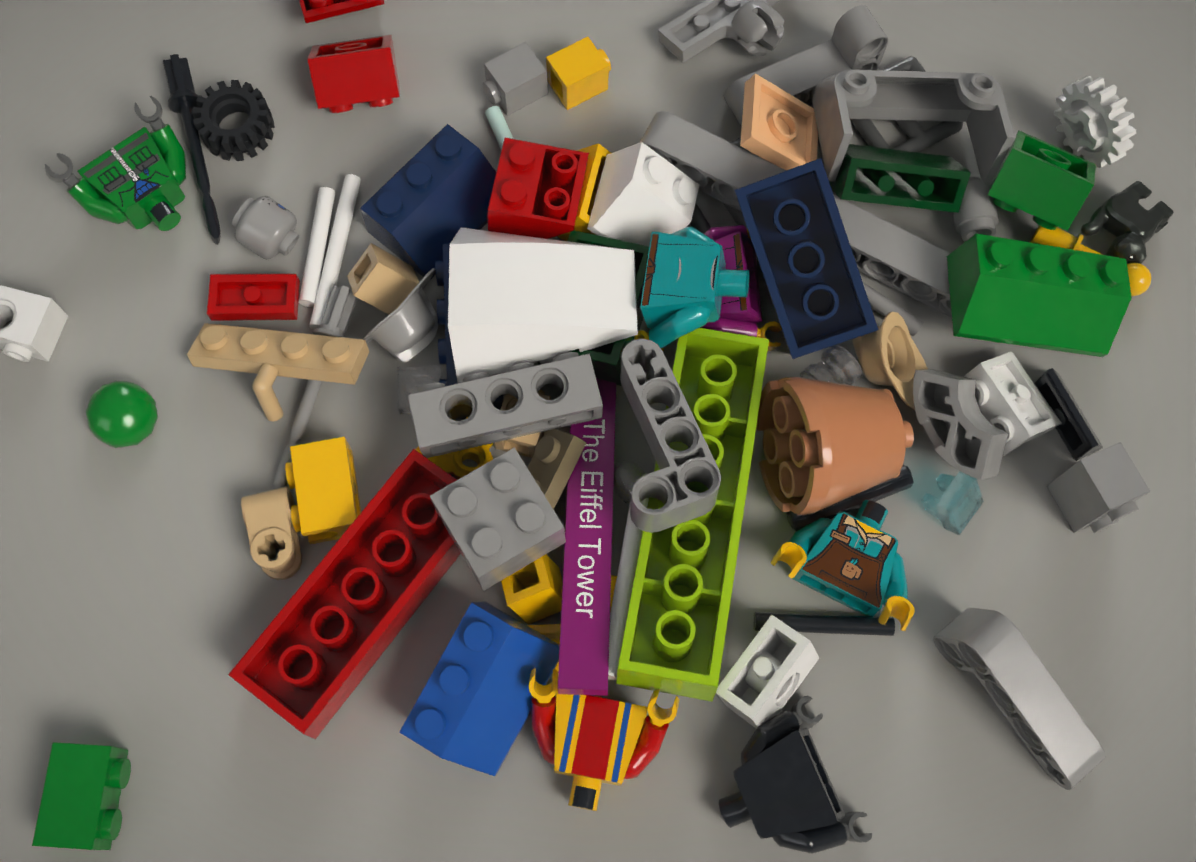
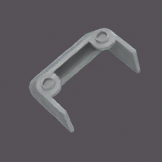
[812,69,1016,184]

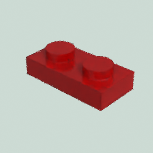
[207,274,300,321]

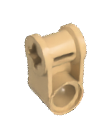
[241,486,302,580]

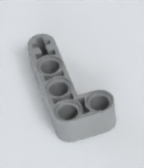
[723,5,888,127]
[620,338,721,533]
[933,607,1106,790]

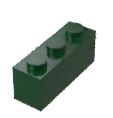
[829,144,971,213]

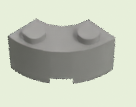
[913,369,1008,480]

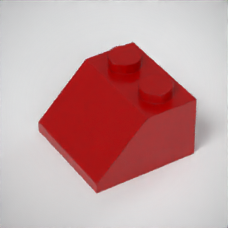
[307,35,400,113]

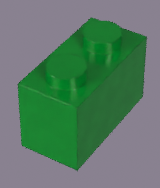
[32,742,131,850]

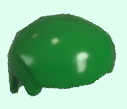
[85,381,158,448]

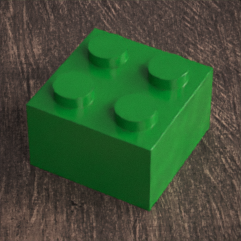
[988,130,1096,231]

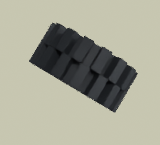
[192,80,275,161]

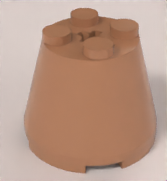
[756,377,914,515]

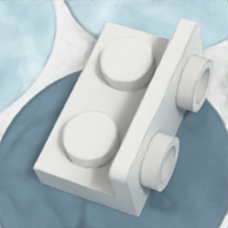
[964,351,1061,456]

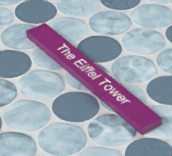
[558,378,616,696]

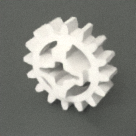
[1054,76,1136,168]

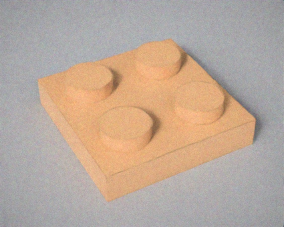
[740,73,818,171]

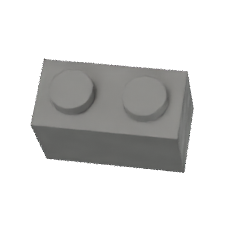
[1047,442,1150,533]

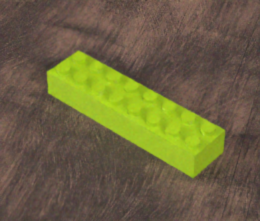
[616,328,769,702]

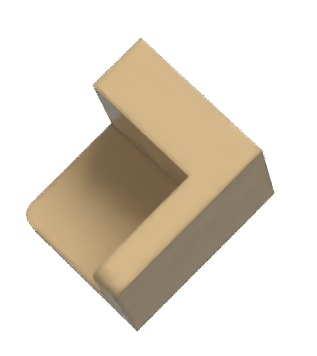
[347,243,419,314]

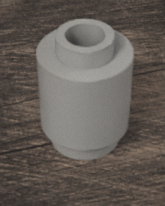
[952,177,999,241]

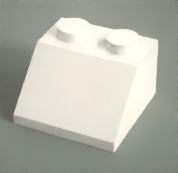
[587,142,700,246]

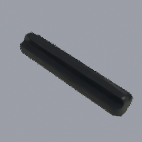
[786,465,914,531]

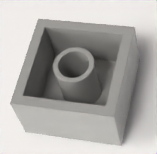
[430,447,566,591]

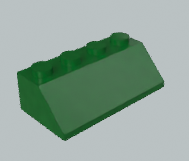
[946,233,1132,357]

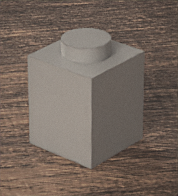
[483,41,548,116]

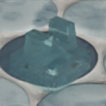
[921,471,984,535]

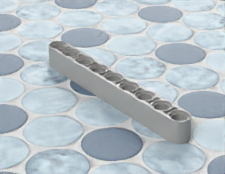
[639,111,952,317]

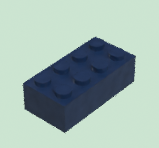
[734,158,879,359]

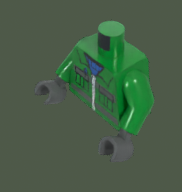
[45,96,186,231]

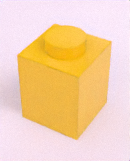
[546,37,611,110]
[501,554,563,625]

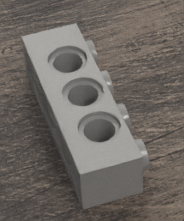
[408,352,603,458]

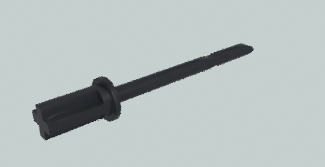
[163,54,221,245]

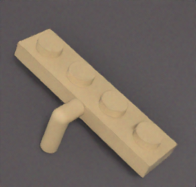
[187,323,369,422]

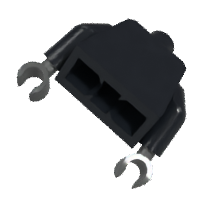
[719,696,872,854]

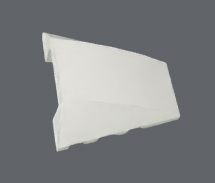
[448,228,638,383]

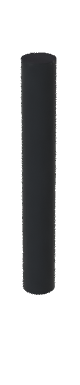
[753,612,895,636]

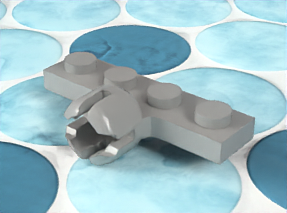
[658,0,784,63]

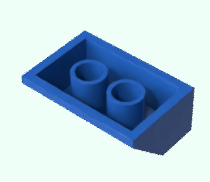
[399,601,560,776]

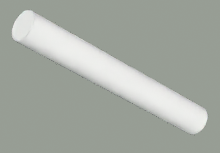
[298,187,335,307]

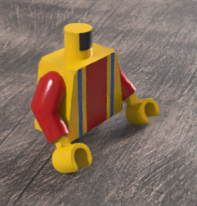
[529,668,680,811]

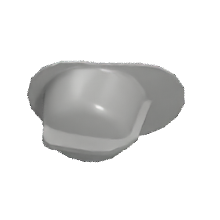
[363,268,438,363]

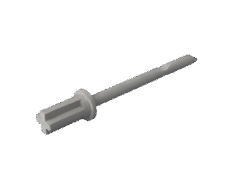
[273,285,357,489]

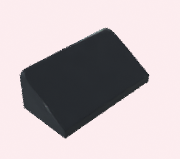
[1034,368,1103,461]

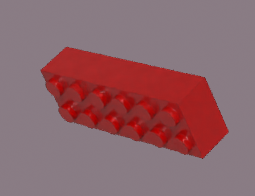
[228,448,461,739]

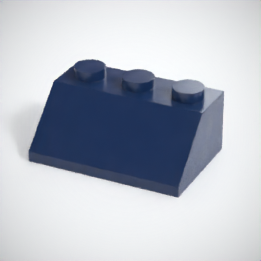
[360,124,496,280]

